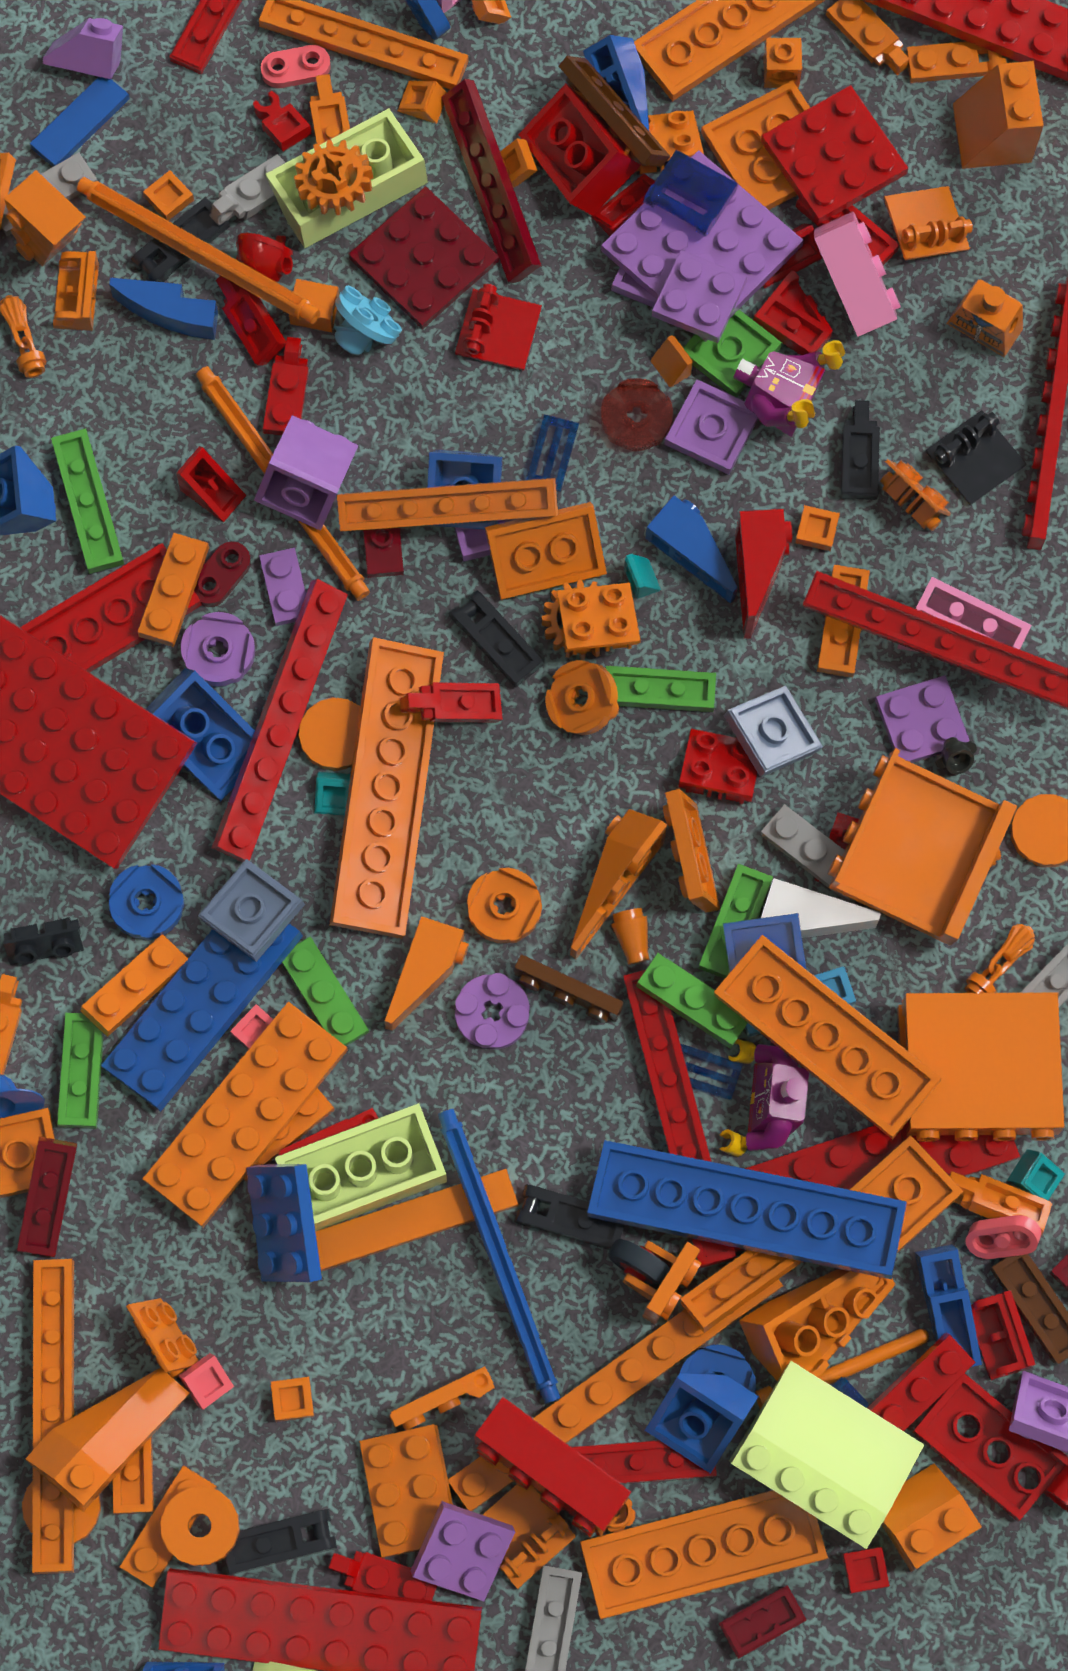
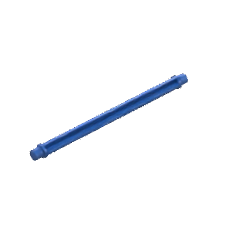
[438,1109,561,1404]

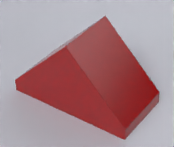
[176,446,246,522]

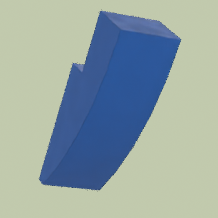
[109,278,218,340]
[915,1244,982,1367]

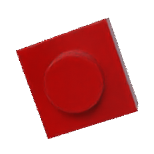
[842,1547,890,1594]

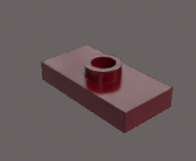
[363,527,404,578]
[718,1585,807,1659]

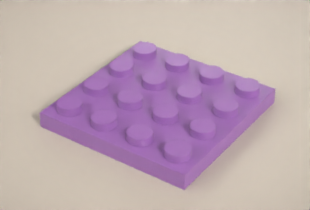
[601,150,804,342]

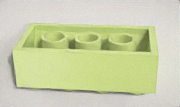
[265,109,428,248]
[275,1103,447,1231]

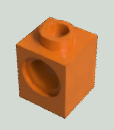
[763,38,802,88]

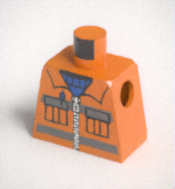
[946,279,1023,358]

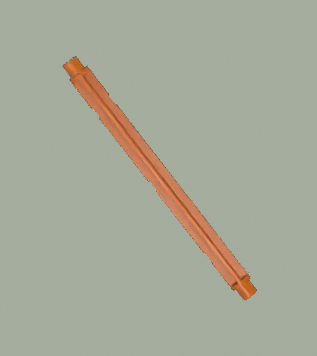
[77,177,320,324]
[196,366,370,601]

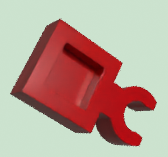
[253,91,312,152]

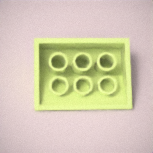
[729,1360,924,1549]

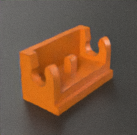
[53,251,99,331]

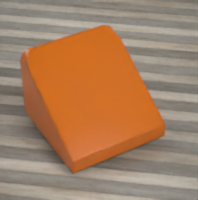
[397,81,447,124]
[651,335,693,387]

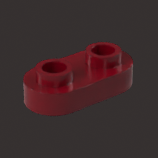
[194,541,251,607]

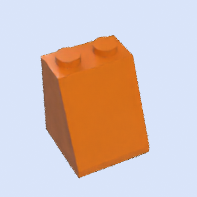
[953,61,1044,169]

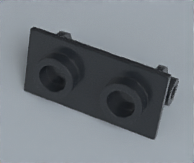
[3,917,84,965]

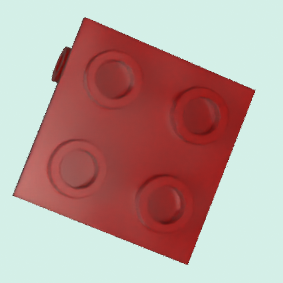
[455,284,542,371]
[679,728,757,804]

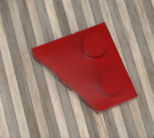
[753,270,833,355]

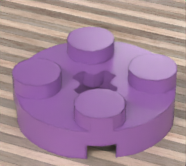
[181,612,255,687]
[455,973,529,1050]

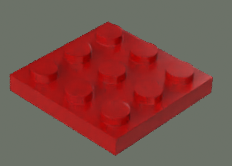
[761,85,908,224]

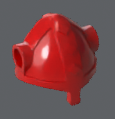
[236,232,293,282]

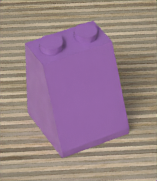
[254,416,358,530]

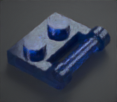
[643,150,738,237]

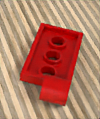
[912,1373,1068,1522]

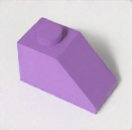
[43,18,123,79]

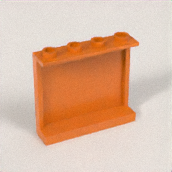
[827,748,1017,946]
[902,992,1065,1142]

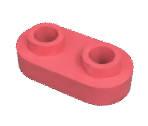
[261,45,331,88]
[965,1215,1041,1259]

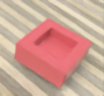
[230,1004,273,1050]
[179,1353,234,1409]

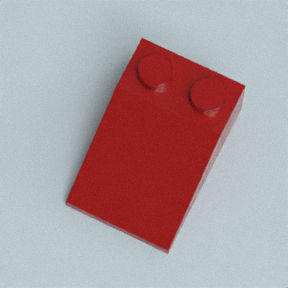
[518,83,641,216]
[735,509,792,639]

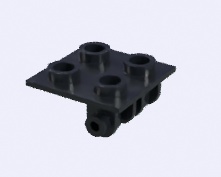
[925,410,1027,506]

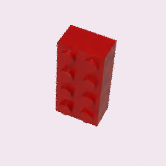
[474,1397,631,1537]

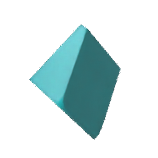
[624,554,661,599]
[315,771,351,816]
[1007,1149,1065,1200]

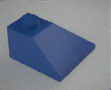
[0,445,56,536]
[427,450,503,530]
[644,1373,759,1473]

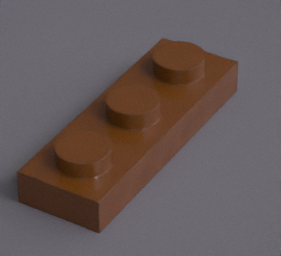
[514,954,624,1023]
[990,1254,1068,1366]

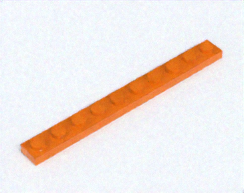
[448,1279,783,1511]

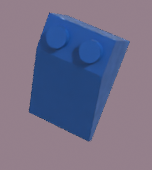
[146,668,255,801]

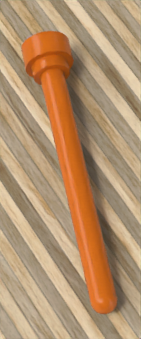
[755,1329,929,1409]

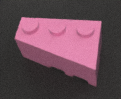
[814,211,901,337]
[897,577,1032,652]

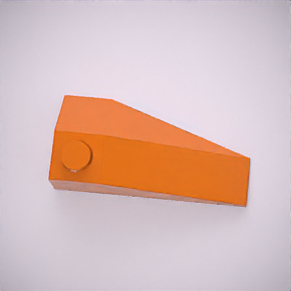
[570,809,667,959]
[739,1269,895,1382]
[25,1367,190,1512]

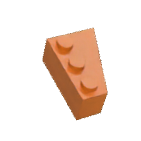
[4,170,86,267]

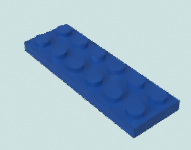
[101,924,303,1112]

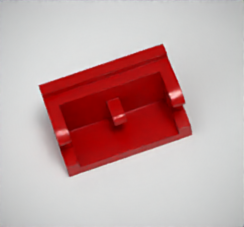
[971,1290,1035,1381]

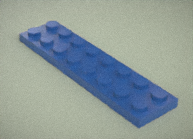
[587,1140,907,1280]

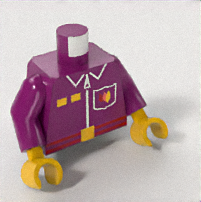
[733,340,845,437]
[719,1039,809,1157]

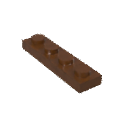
[558,56,670,167]

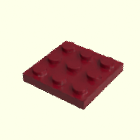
[348,186,500,330]

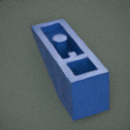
[583,35,649,131]
[645,496,737,603]

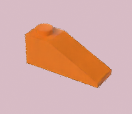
[385,916,469,1031]

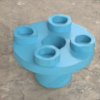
[334,285,402,355]

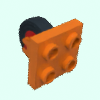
[608,1238,702,1325]

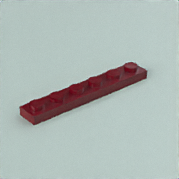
[441,79,542,283]

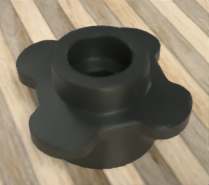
[935,737,977,774]

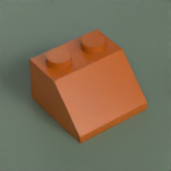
[881,1463,982,1572]

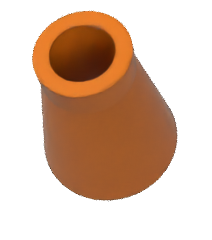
[611,908,650,965]

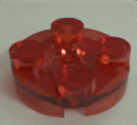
[601,378,673,451]

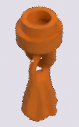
[0,295,47,378]
[965,924,1035,993]

